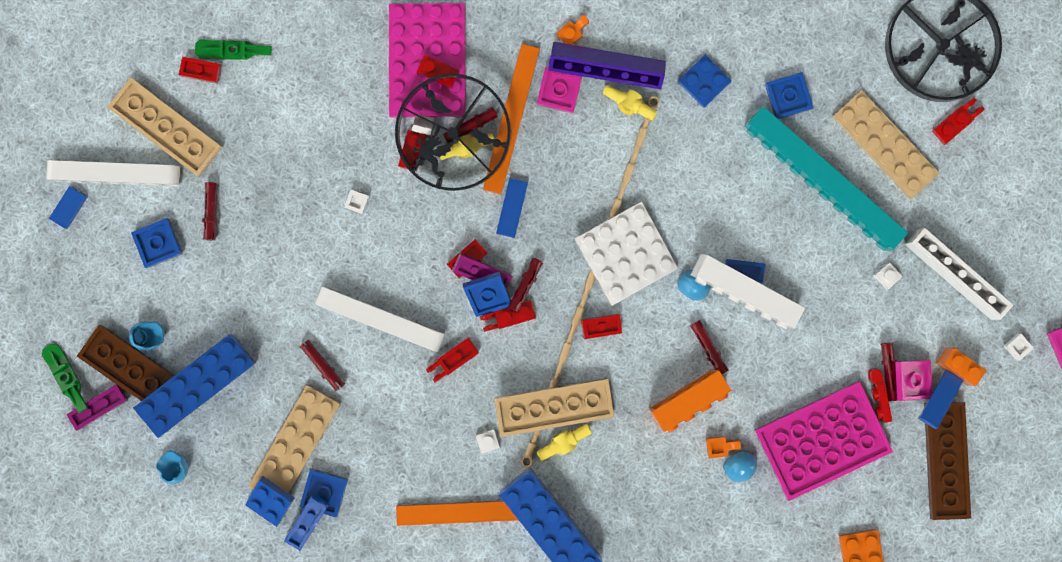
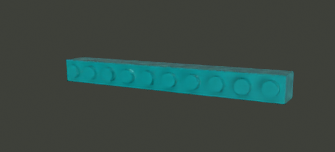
[744,106,908,251]

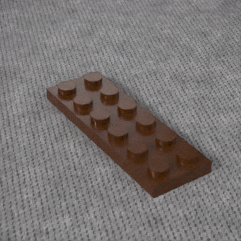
[76,325,175,401]
[924,402,972,520]

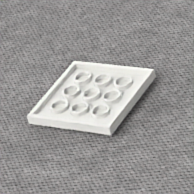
[574,202,678,306]

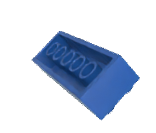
[133,333,256,438]
[499,467,603,562]

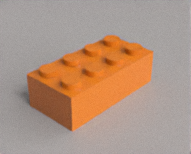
[648,369,732,433]

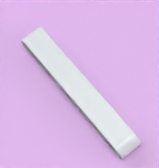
[46,160,180,186]
[315,286,445,352]

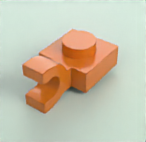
[556,15,589,45]
[706,436,741,459]

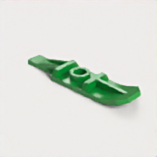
[195,39,272,60]
[41,344,88,413]

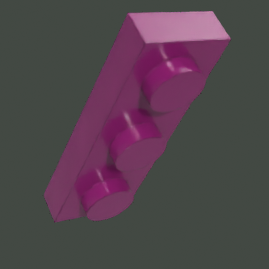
[452,253,513,289]
[66,384,129,431]

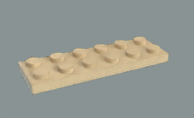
[107,77,223,177]
[832,90,940,199]
[494,378,614,437]
[249,385,341,493]

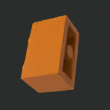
[936,347,987,386]

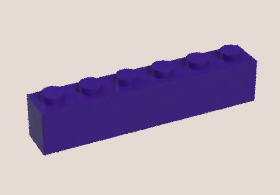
[548,42,666,90]

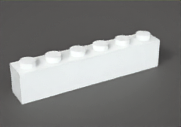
[904,228,1013,320]
[691,254,805,329]

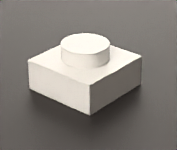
[412,114,435,135]
[344,190,370,214]
[874,263,902,290]
[1004,334,1034,361]
[476,429,500,454]

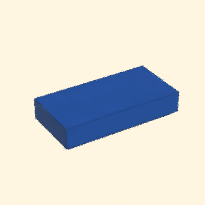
[49,186,88,229]

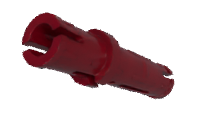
[443,106,498,143]
[202,182,218,241]
[507,258,543,314]
[690,320,729,374]
[299,340,345,392]
[880,342,897,401]

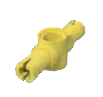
[603,84,658,121]
[440,132,494,160]
[537,424,592,461]

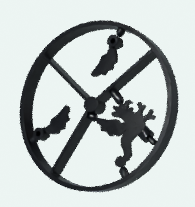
[885,0,1002,102]
[395,74,511,191]

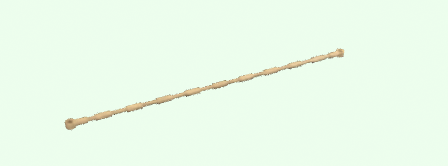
[521,96,659,468]

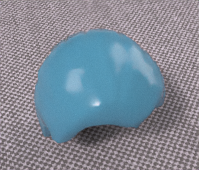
[677,269,711,301]
[129,321,165,350]
[156,450,189,485]
[724,450,757,482]

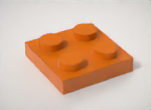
[838,529,884,562]

